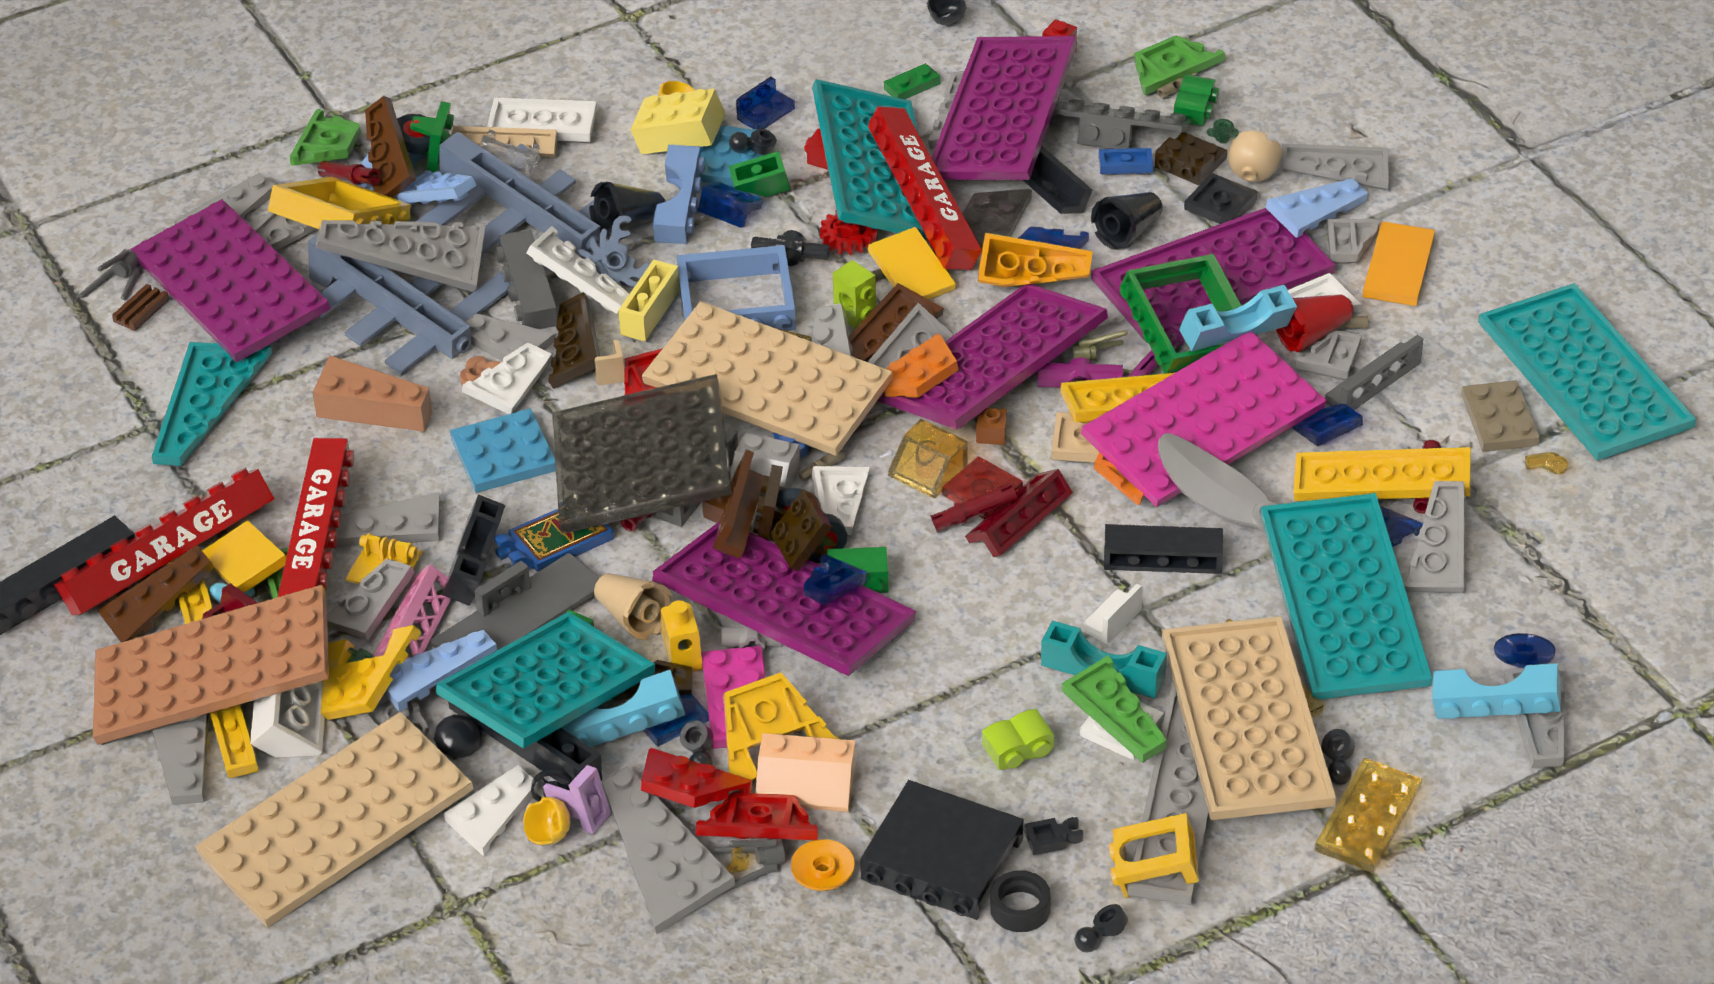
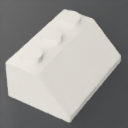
[250,681,325,758]

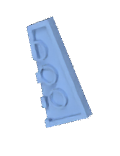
[393,170,476,205]
[1266,178,1368,238]
[384,629,497,712]

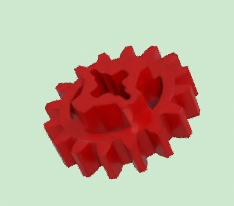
[820,210,878,255]

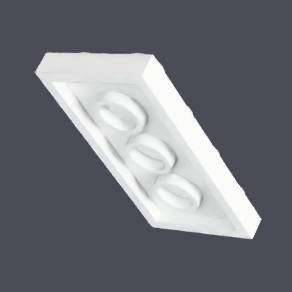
[487,98,597,142]

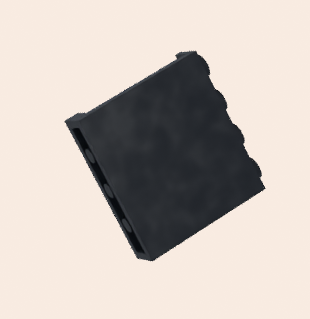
[860,779,1024,920]

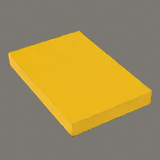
[868,227,956,300]
[202,520,286,593]

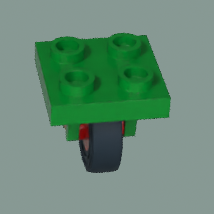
[397,101,454,173]

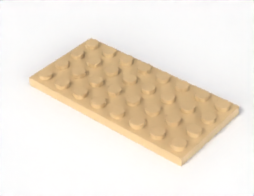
[642,301,893,456]
[1162,616,1336,820]
[195,712,474,928]

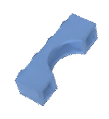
[653,144,705,244]

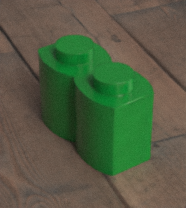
[1173,74,1219,126]

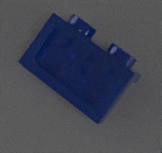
[736,76,795,129]
[698,182,763,228]

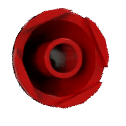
[1276,294,1354,353]

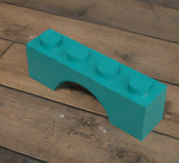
[1041,620,1167,698]

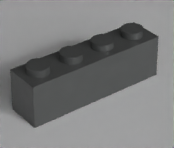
[496,230,557,329]

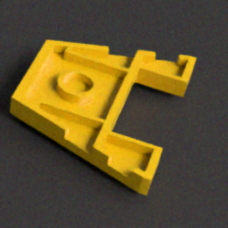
[321,625,421,720]
[723,672,839,782]

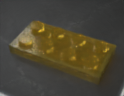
[1314,758,1422,873]

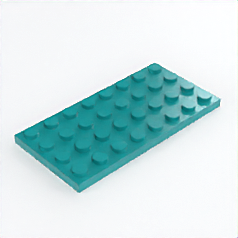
[812,79,928,240]
[1478,283,1696,461]
[1260,493,1432,700]

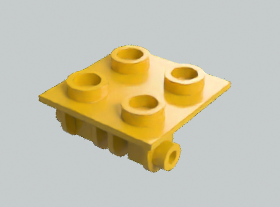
[345,533,423,584]

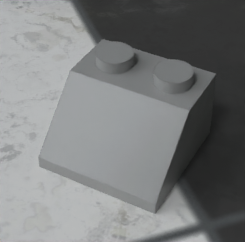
[728,433,800,501]

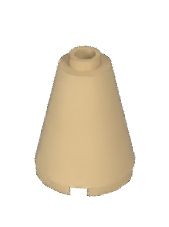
[594,573,672,640]

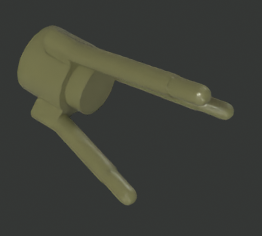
[1073,330,1132,375]

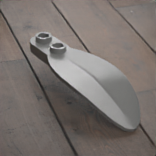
[1158,433,1276,533]

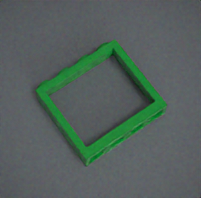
[1119,254,1258,374]

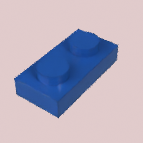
[1098,148,1153,175]

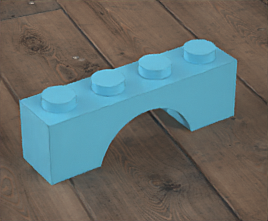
[1179,285,1297,352]
[1432,663,1561,719]
[561,670,685,747]

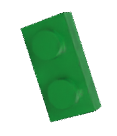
[884,63,941,99]

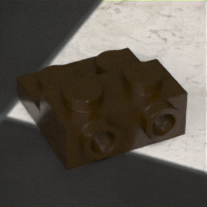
[1155,132,1227,185]

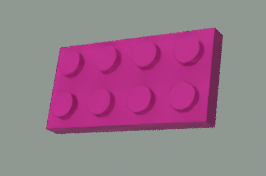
[701,646,765,749]

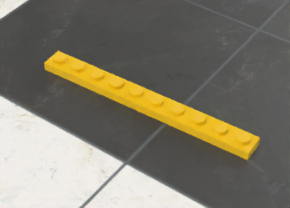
[168,561,258,779]

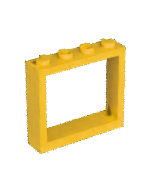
[268,177,411,229]

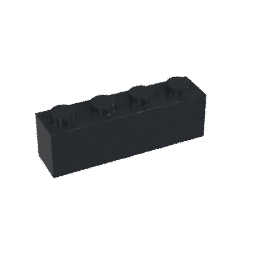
[1104,524,1223,574]

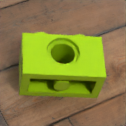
[832,260,876,329]

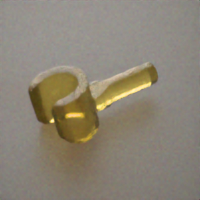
[726,847,750,874]

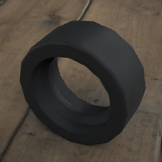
[990,870,1051,932]

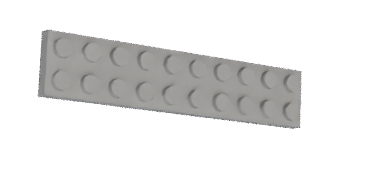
[1127,681,1209,905]

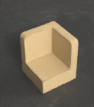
[594,340,624,386]

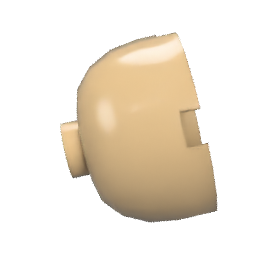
[1228,131,1282,182]

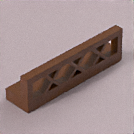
[713,449,764,559]

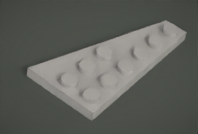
[316,220,486,292]
[602,766,735,934]

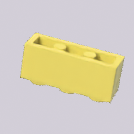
[618,259,680,342]

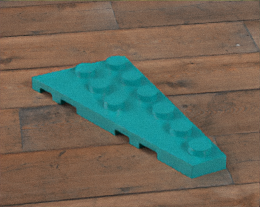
[152,342,272,466]

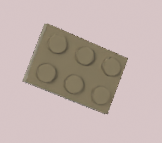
[1461,380,1540,452]

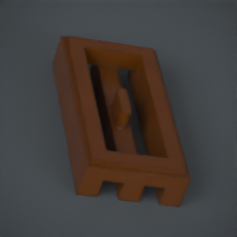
[112,284,169,331]

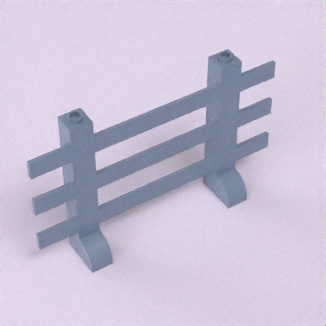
[308,132,600,375]

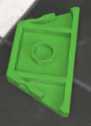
[1134,35,1225,95]
[290,109,361,166]

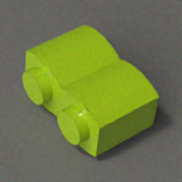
[982,709,1054,770]

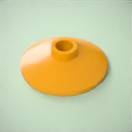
[791,839,855,891]

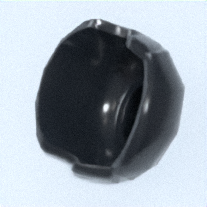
[927,0,967,25]
[433,714,481,760]

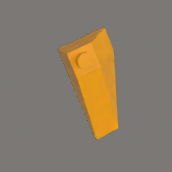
[978,233,1093,287]

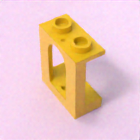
[1109,813,1199,898]

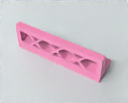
[372,564,451,660]

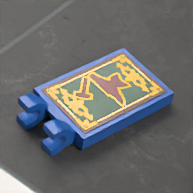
[494,497,614,572]

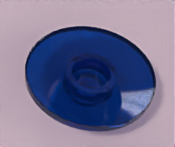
[1494,633,1556,668]

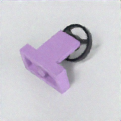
[531,765,611,834]

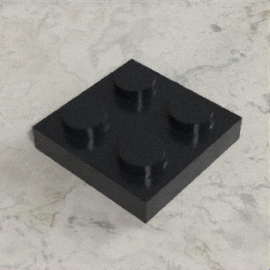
[1184,173,1258,224]

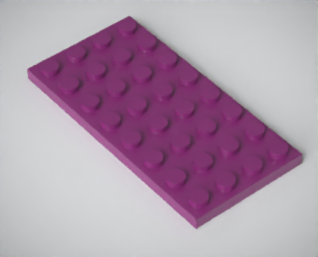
[931,36,1077,180]
[130,199,331,363]
[1091,208,1335,343]
[877,284,1108,430]
[652,521,916,676]

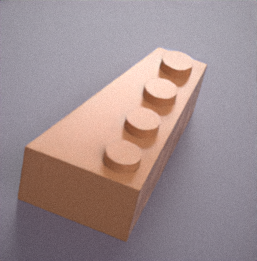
[312,355,432,432]

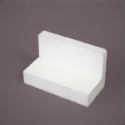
[1083,584,1143,644]

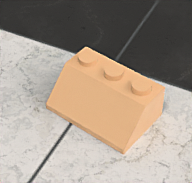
[756,733,856,812]

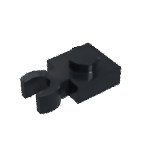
[1024,817,1083,855]

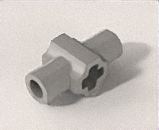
[721,623,782,652]

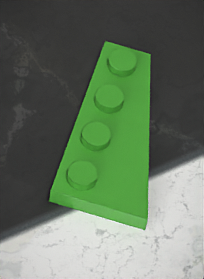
[1062,655,1167,763]

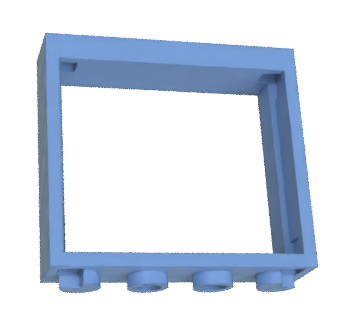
[677,245,796,331]

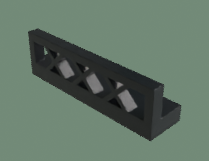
[1022,146,1093,214]

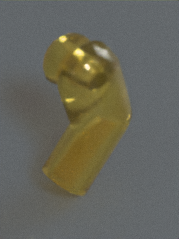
[1524,452,1568,474]

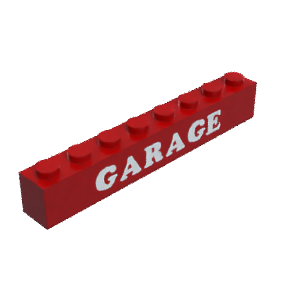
[868,106,982,270]
[277,438,354,597]
[55,468,275,615]

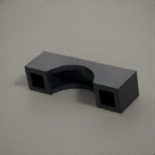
[442,494,505,606]

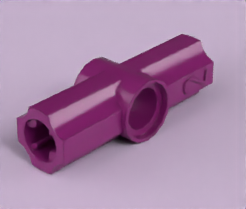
[1038,357,1123,388]

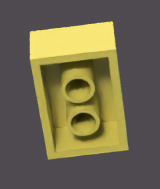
[630,88,725,154]

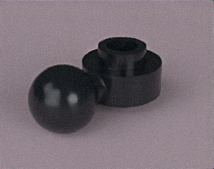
[729,129,777,155]
[680,720,713,765]
[1321,729,1355,785]
[1074,904,1128,953]

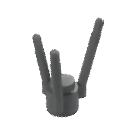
[79,249,141,300]
[713,839,785,894]

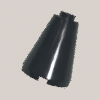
[589,181,666,235]
[1091,192,1163,249]

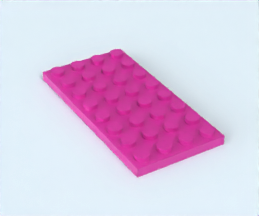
[1081,332,1327,508]

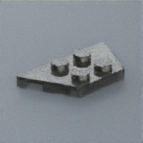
[962,189,1032,248]

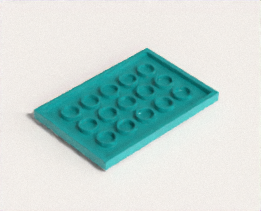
[436,612,655,749]

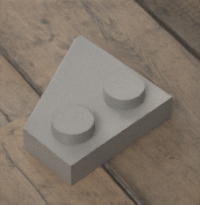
[1327,219,1380,263]
[1295,330,1362,379]

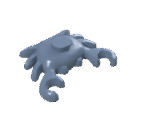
[578,216,649,290]

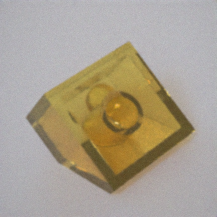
[888,419,968,499]

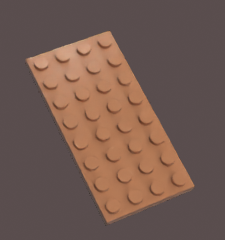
[93,585,329,745]

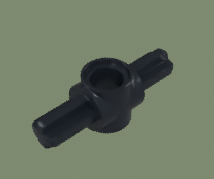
[751,230,831,266]

